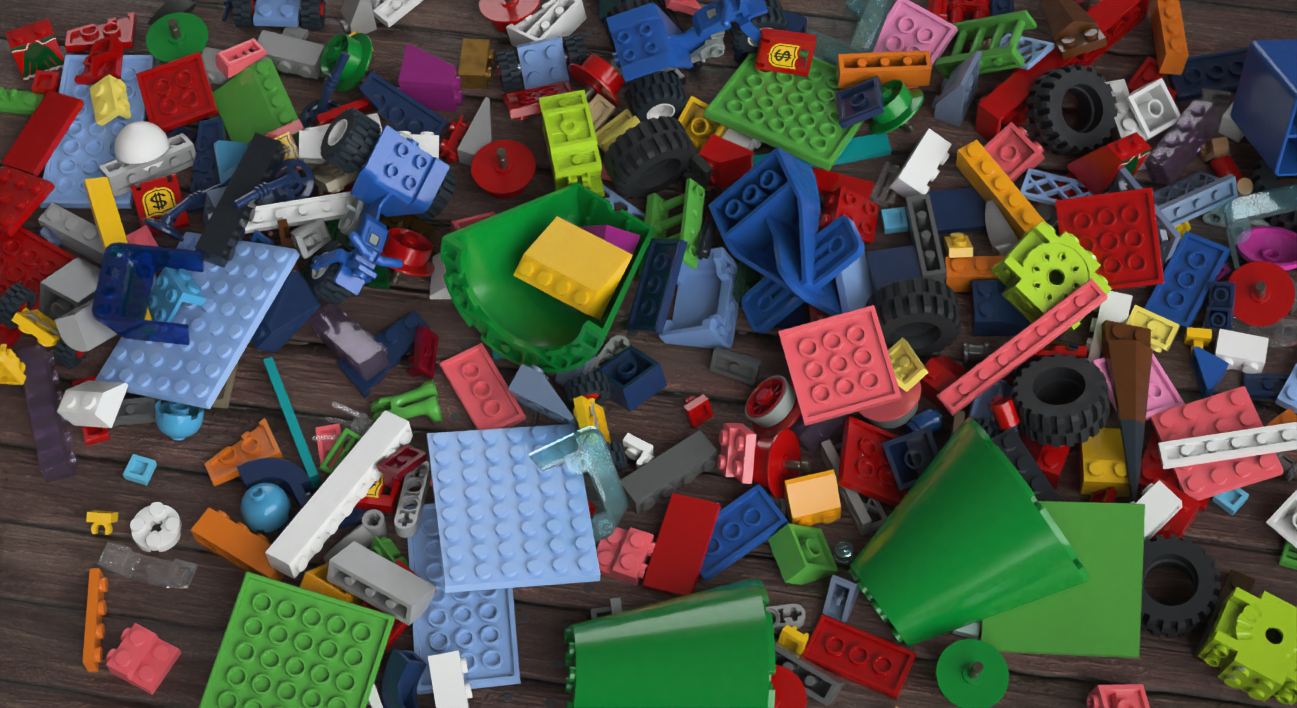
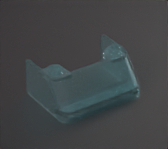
[802,0,893,65]
[1223,183,1297,270]
[529,426,628,543]

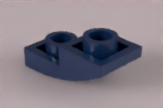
[1206,281,1236,331]

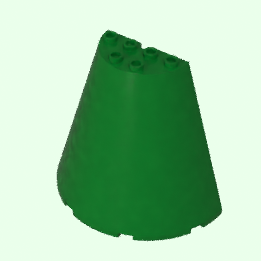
[440,182,655,373]
[848,417,1090,647]
[564,579,776,708]

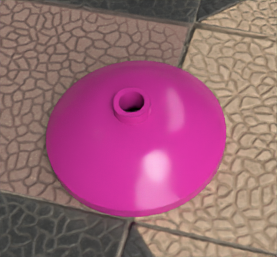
[1236,226,1297,271]

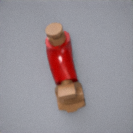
[1198,136,1253,202]

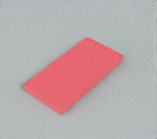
[439,343,526,430]

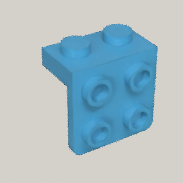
[214,140,250,185]
[146,267,207,331]

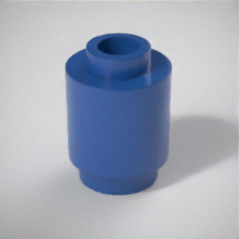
[904,408,943,434]

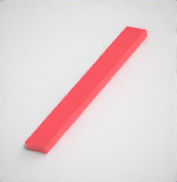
[936,278,1108,416]

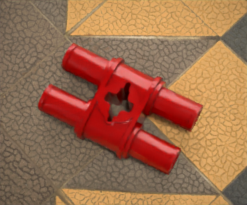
[947,0,990,24]

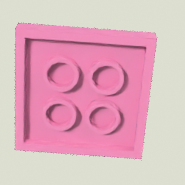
[863,0,958,68]
[1090,354,1185,421]

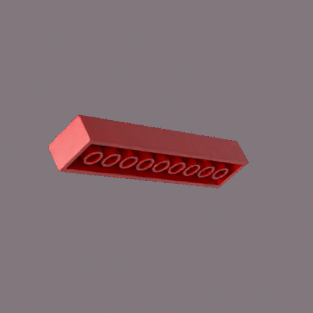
[975,0,1150,142]

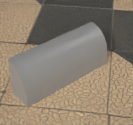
[55,290,127,352]
[327,541,436,625]

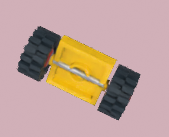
[0,282,90,369]
[564,372,627,478]

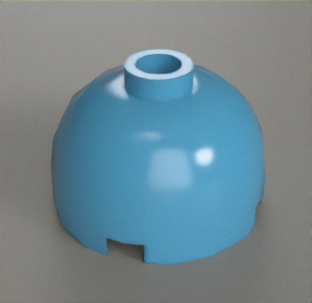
[155,400,204,441]
[240,482,292,533]

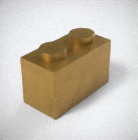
[458,39,495,89]

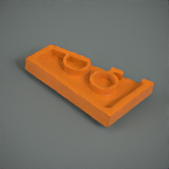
[204,418,283,487]

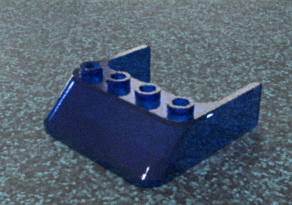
[92,243,204,345]

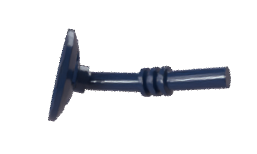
[300,52,350,129]
[232,159,315,210]
[140,183,225,242]

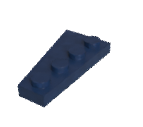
[358,71,448,135]
[187,117,228,213]
[336,310,430,399]

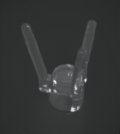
[312,402,374,441]

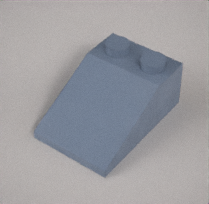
[932,50,982,127]
[508,364,580,432]

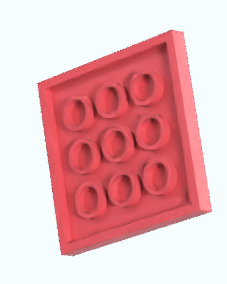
[778,305,902,426]
[1150,386,1284,501]

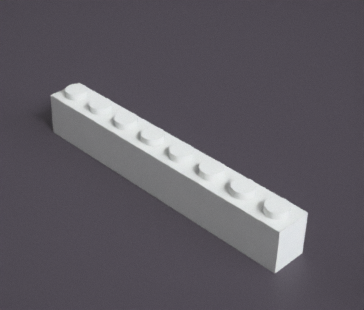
[265,410,413,579]

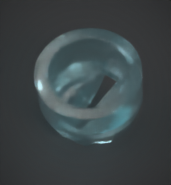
[834,540,854,563]

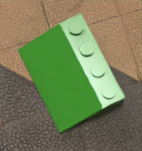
[213,58,299,143]

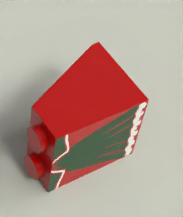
[5,18,65,81]
[1067,132,1152,195]

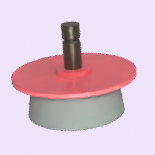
[858,381,921,428]

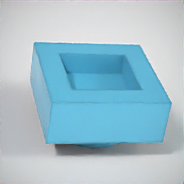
[881,207,908,234]
[123,454,157,486]
[1212,488,1249,516]

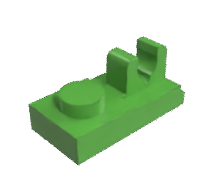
[0,87,45,116]

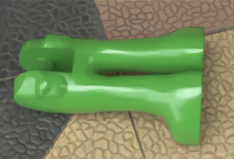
[370,379,443,423]

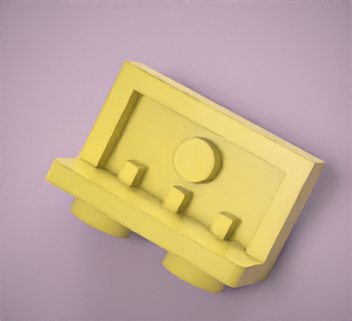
[89,74,131,127]
[595,108,640,153]
[1126,305,1180,353]
[888,338,929,392]

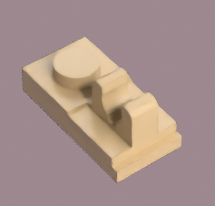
[589,93,616,132]

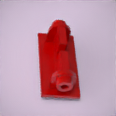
[439,115,471,163]

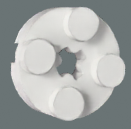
[130,502,182,552]

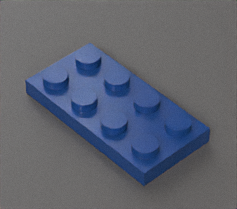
[1144,231,1230,331]
[700,484,788,582]

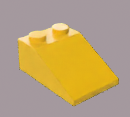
[678,96,729,171]
[1080,428,1130,497]

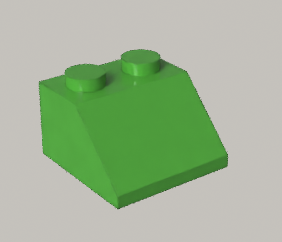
[768,523,839,585]

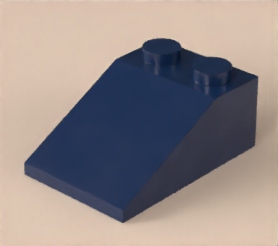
[251,270,321,353]
[970,280,1031,337]

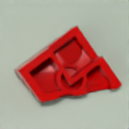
[74,35,124,85]

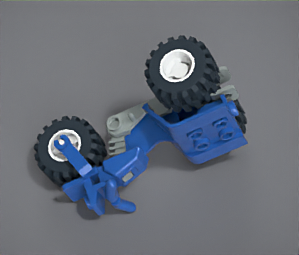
[604,0,789,122]
[305,108,456,306]

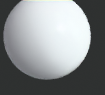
[114,121,170,171]

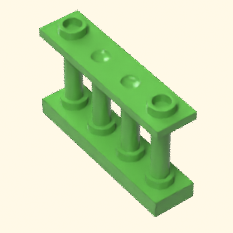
[935,10,1037,79]
[638,178,705,276]

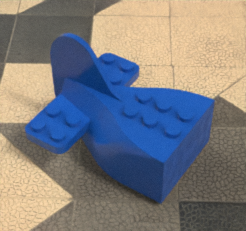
[708,147,865,334]

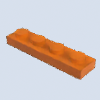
[82,568,108,672]

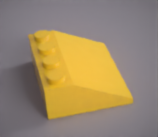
[513,216,633,320]

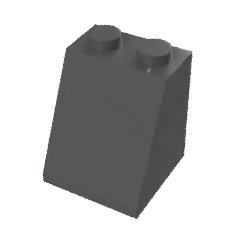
[39,257,114,321]

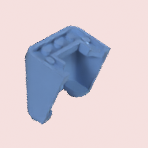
[659,247,743,349]

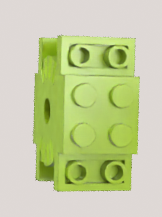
[539,90,605,197]
[990,221,1112,337]
[1198,587,1297,706]

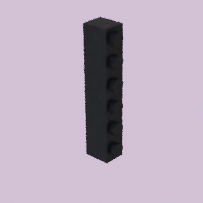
[195,133,285,268]

